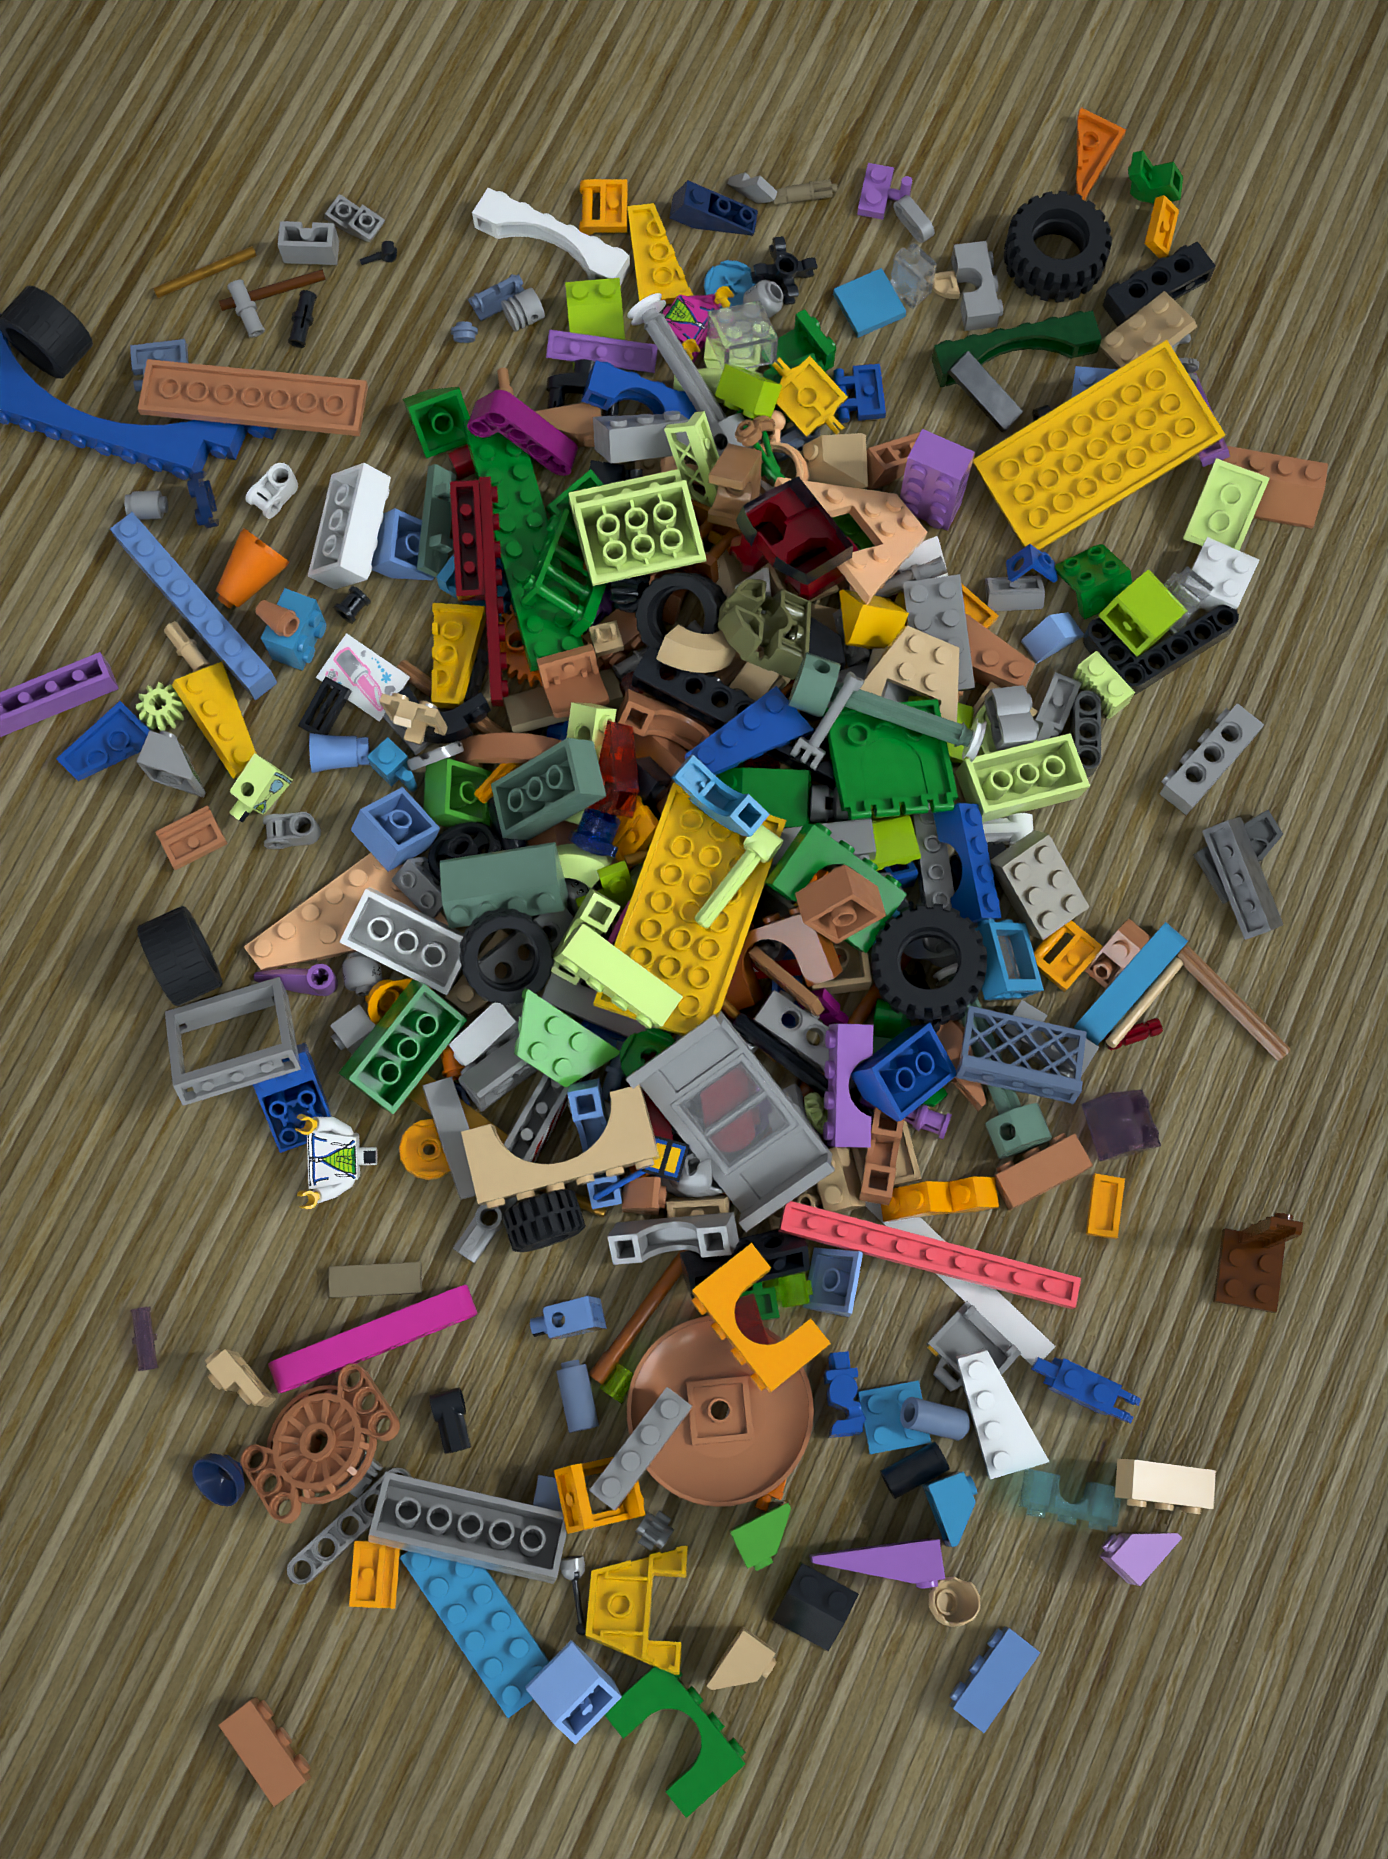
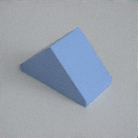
[1021,612,1084,664]

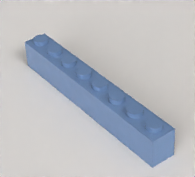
[110,512,277,700]

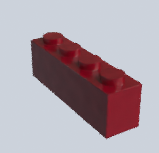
[450,480,485,601]

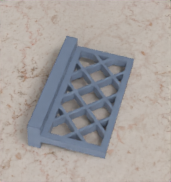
[956,1006,1087,1104]

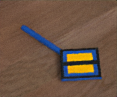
[593,1135,690,1200]

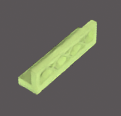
[664,411,719,528]

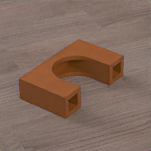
[725,905,843,1010]

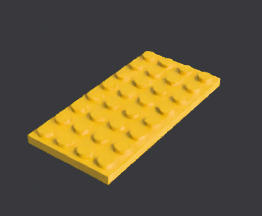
[972,340,1226,550]
[593,783,786,1036]

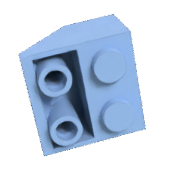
[525,1640,622,1744]

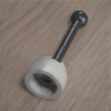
[560,1555,586,1635]

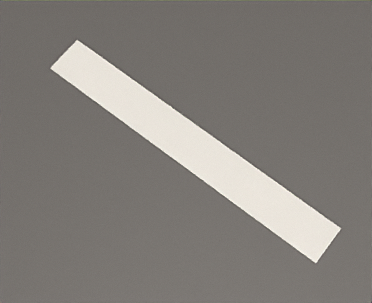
[865,1201,1055,1365]

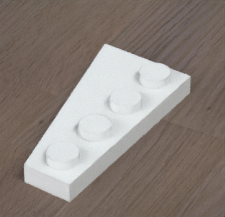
[956,1348,1049,1479]

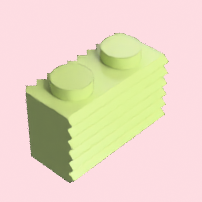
[1072,651,1135,719]

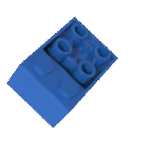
[253,1042,332,1153]

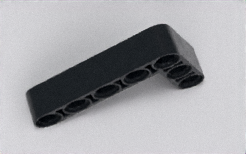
[1083,605,1239,696]

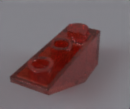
[588,721,639,818]

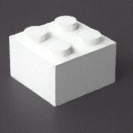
[1178,537,1259,612]

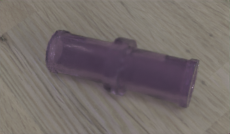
[130,1307,159,1372]

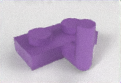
[857,163,912,220]

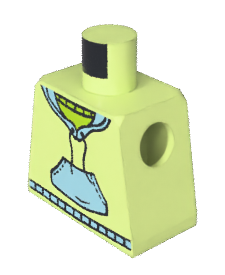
[229,753,293,823]

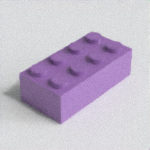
[900,429,975,531]

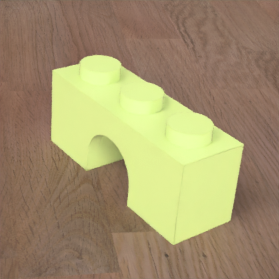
[551,888,620,985]

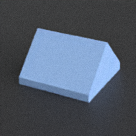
[803,1247,863,1317]

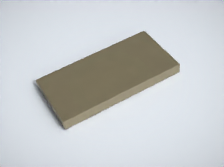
[503,668,624,733]

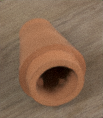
[256,600,300,637]

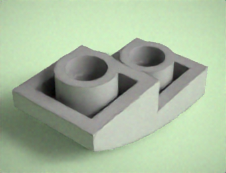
[324,194,385,242]

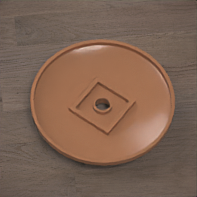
[627,1316,814,1507]

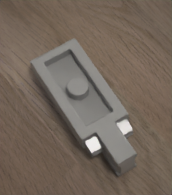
[1035,672,1082,741]

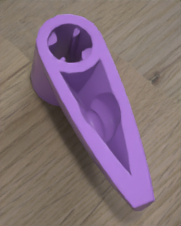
[254,964,338,996]

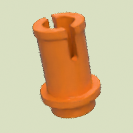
[440,1041,465,1081]

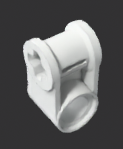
[245,463,298,519]

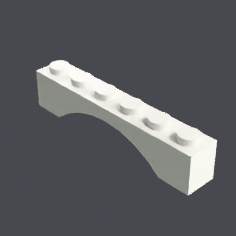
[472,188,630,286]

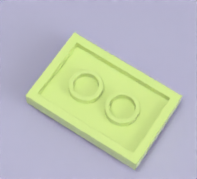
[1183,458,1270,551]

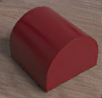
[447,444,475,480]

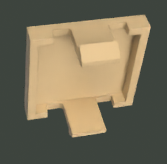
[379,693,448,745]

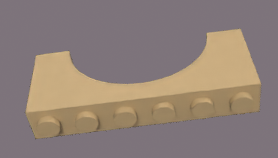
[461,1084,660,1209]

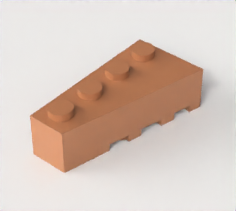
[965,613,1035,688]

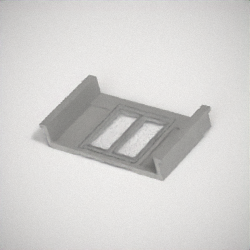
[626,1011,835,1232]

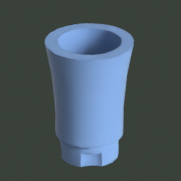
[309,733,370,773]

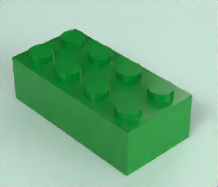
[338,979,467,1114]

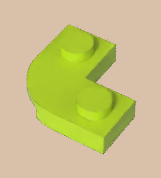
[575,860,634,913]

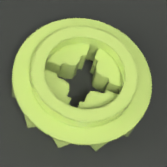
[804,1092,828,1134]

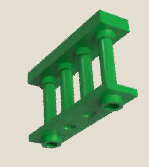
[521,508,607,638]

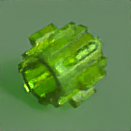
[775,1273,813,1308]

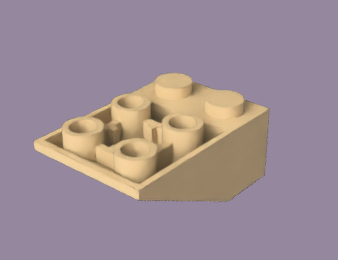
[768,1147,866,1230]

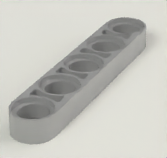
[287,1468,412,1585]

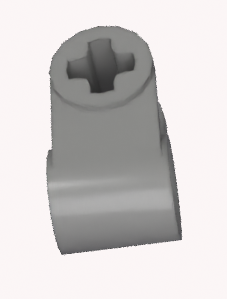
[263,812,321,849]

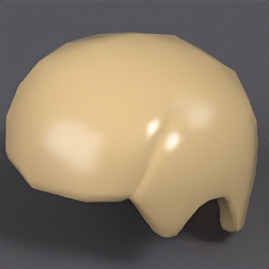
[929,1576,980,1627]

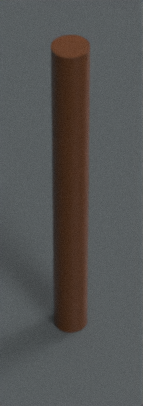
[219,269,326,311]

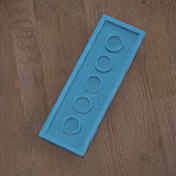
[400,1551,550,1718]

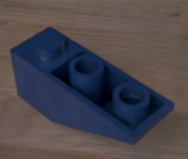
[669,180,758,236]

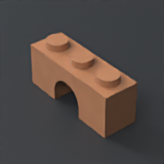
[859,1107,905,1206]

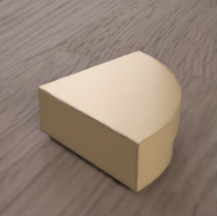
[927,270,960,299]

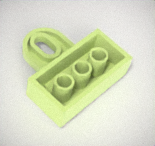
[955,705,1090,823]

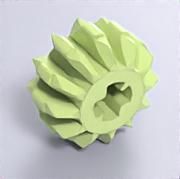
[136,682,187,731]

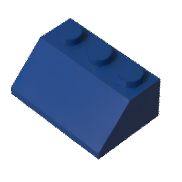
[851,1022,957,1122]

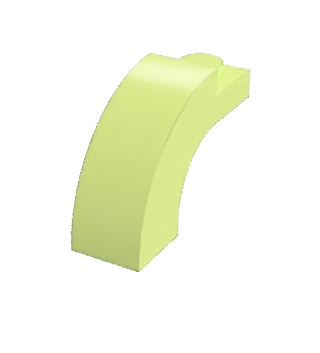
[556,844,614,888]

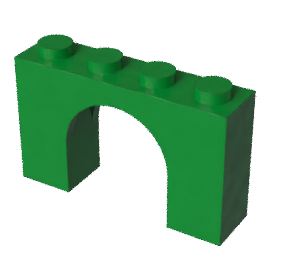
[764,822,907,953]
[605,1666,746,1818]

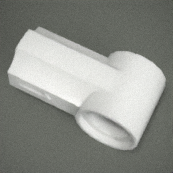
[982,813,1034,847]

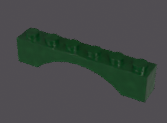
[932,310,1102,388]

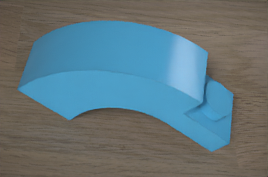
[671,755,770,837]

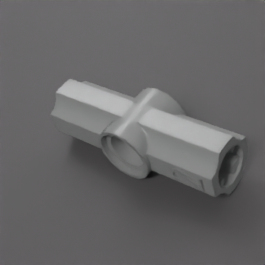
[453,1197,518,1264]

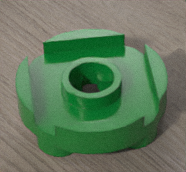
[620,1028,675,1077]

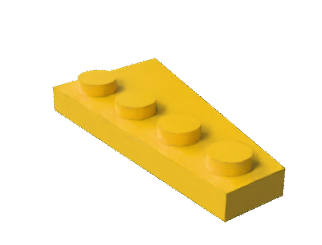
[627,203,693,304]
[431,603,486,709]
[172,661,256,779]

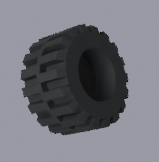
[502,1190,586,1252]

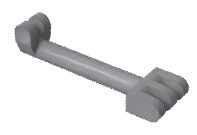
[790,671,865,770]

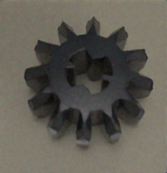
[610,574,650,613]

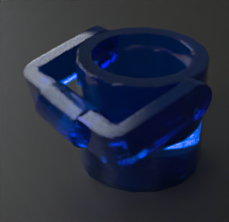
[568,807,621,858]

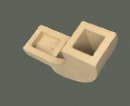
[656,624,736,673]

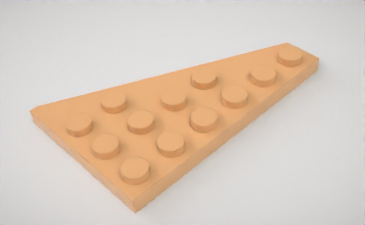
[244,853,448,971]

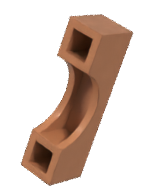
[617,689,717,751]

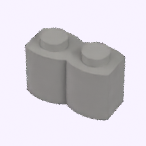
[985,685,1039,750]

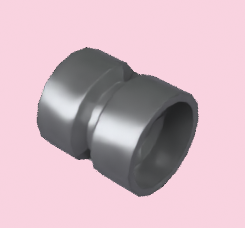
[809,784,849,823]

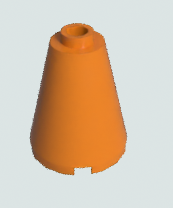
[215,528,290,609]

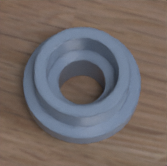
[451,321,478,343]

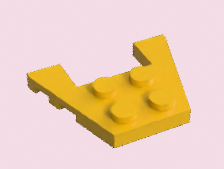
[585,1546,688,1675]

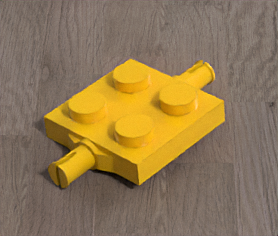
[772,356,848,438]

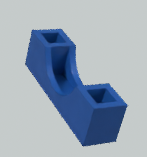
[581,360,697,419]
[933,803,1002,927]

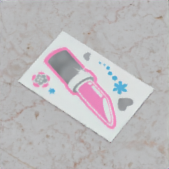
[316,633,410,722]

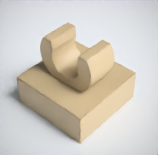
[589,620,624,657]

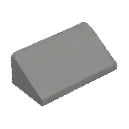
[985,576,1045,611]

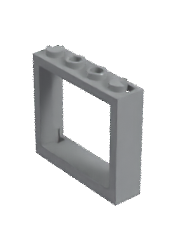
[165,977,301,1106]

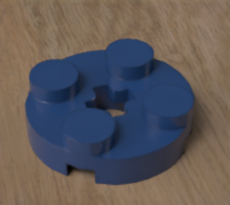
[187,471,219,528]

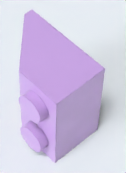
[1100,1532,1182,1586]

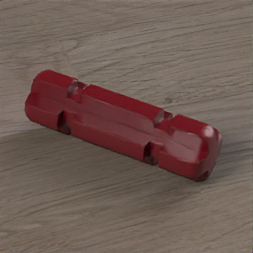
[1104,1018,1163,1051]

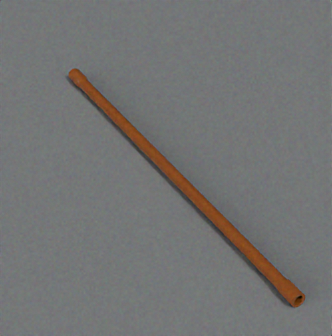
[588,953,912,1385]

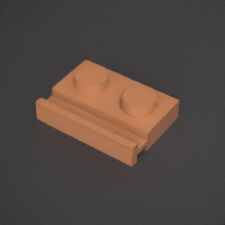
[155,805,228,870]

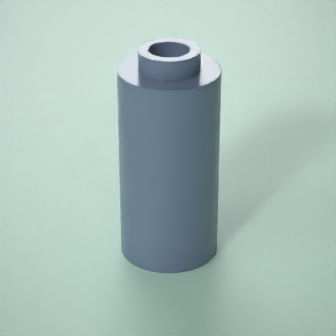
[556,1360,599,1433]
[900,1397,970,1441]

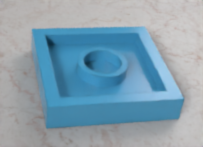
[833,268,906,338]

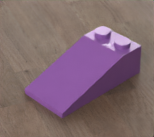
[809,1538,945,1589]

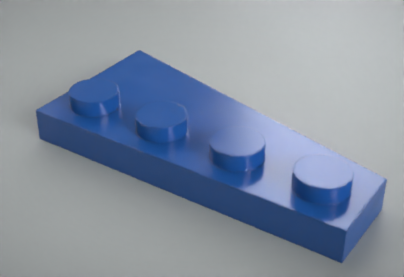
[685,686,814,775]

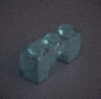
[1019,1469,1121,1532]

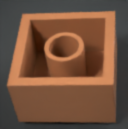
[795,864,886,944]

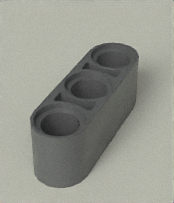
[1070,690,1101,778]

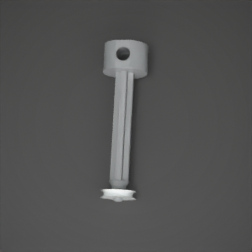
[627,293,761,457]

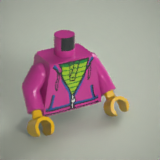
[659,286,734,362]

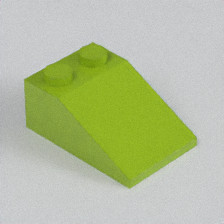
[565,278,625,371]

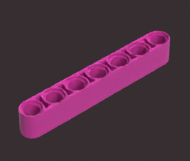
[268,1285,478,1394]

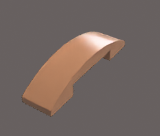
[455,732,562,768]

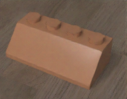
[1206,446,1328,529]

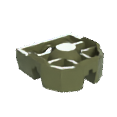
[718,579,811,680]

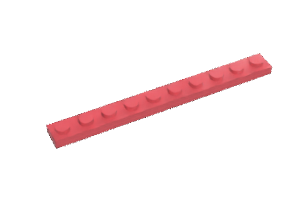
[778,1201,1081,1309]

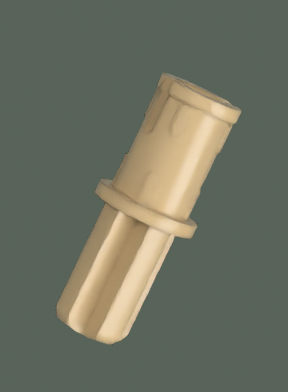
[164,621,210,672]

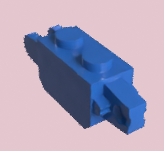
[1031,1357,1141,1424]

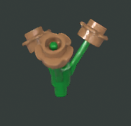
[735,416,786,482]

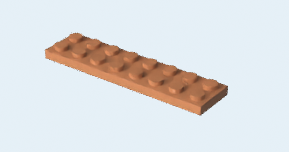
[138,359,368,436]

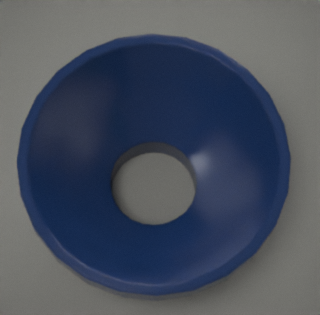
[192,1453,245,1507]

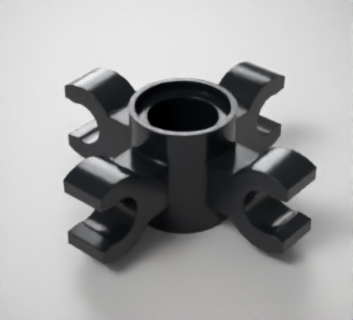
[750,236,818,305]

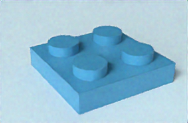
[857,1381,931,1454]

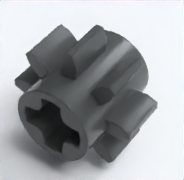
[635,1511,674,1551]

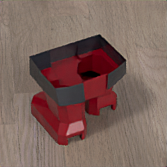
[729,476,859,601]

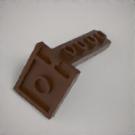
[1213,1213,1303,1313]

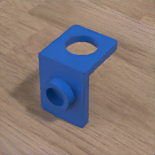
[1006,544,1058,583]

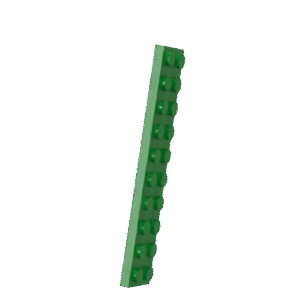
[463,420,584,672]

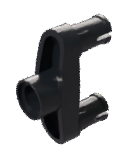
[546,359,619,416]

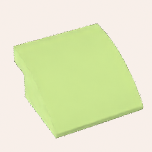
[568,469,706,586]

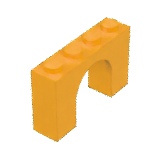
[691,1243,831,1393]

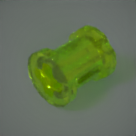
[600,1362,634,1404]

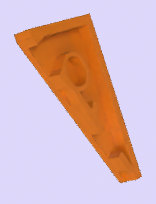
[1076,108,1126,201]

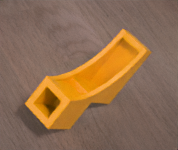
[881,1176,999,1222]

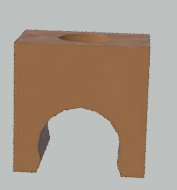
[707,443,762,530]

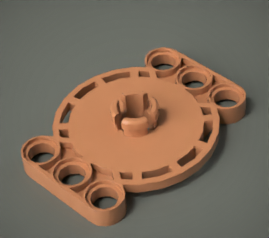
[240,1363,400,1524]

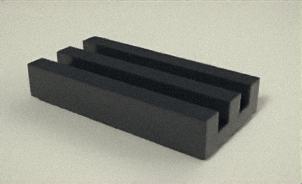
[298,676,352,735]

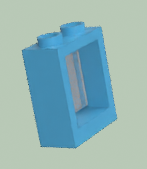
[975,919,1044,1000]

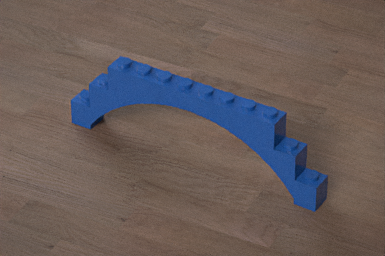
[0,314,278,480]

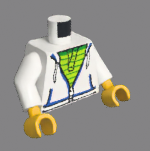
[295,1114,377,1209]

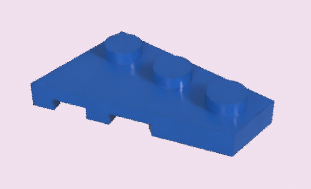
[56,701,150,781]

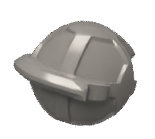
[657,1150,724,1198]

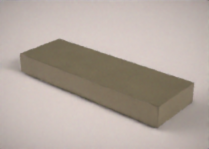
[329,1262,422,1298]

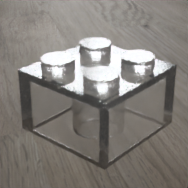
[707,300,778,370]

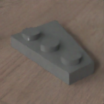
[1193,810,1283,904]

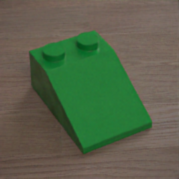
[716,768,811,828]

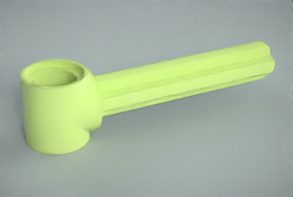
[694,824,784,929]

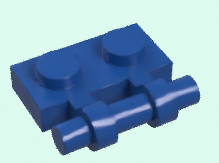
[833,364,886,423]

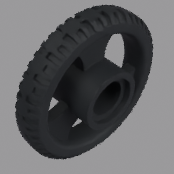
[428,821,501,883]

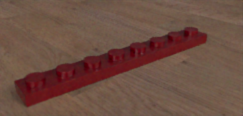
[479,476,509,707]

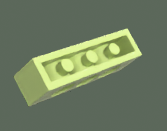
[564,702,617,825]

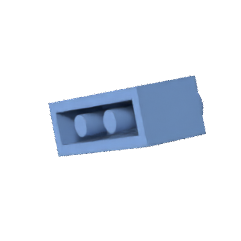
[949,1626,1040,1733]

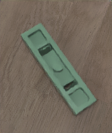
[417,464,456,578]

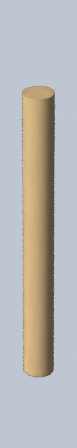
[1106,957,1184,1048]

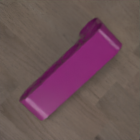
[467,390,578,476]

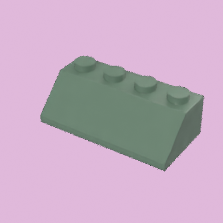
[440,842,569,929]

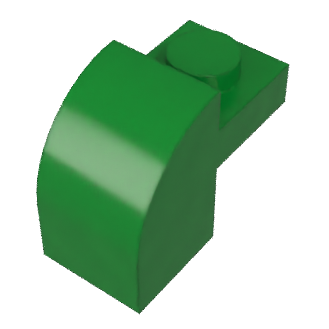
[1128,150,1183,203]

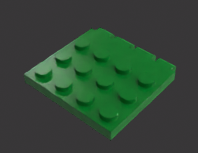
[823,699,958,820]

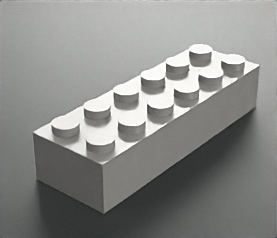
[368,1472,567,1584]

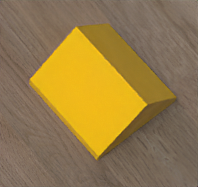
[839,589,909,649]

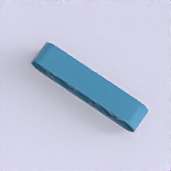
[1074,922,1188,1045]

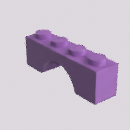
[823,1024,873,1148]

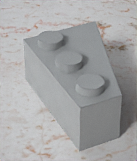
[593,411,691,463]

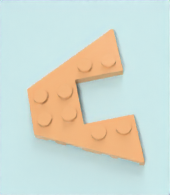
[774,477,927,605]

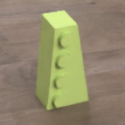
[553,923,683,1029]

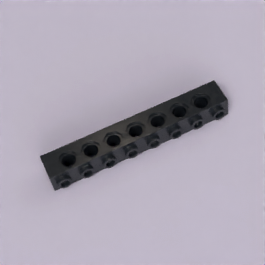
[632,646,837,790]

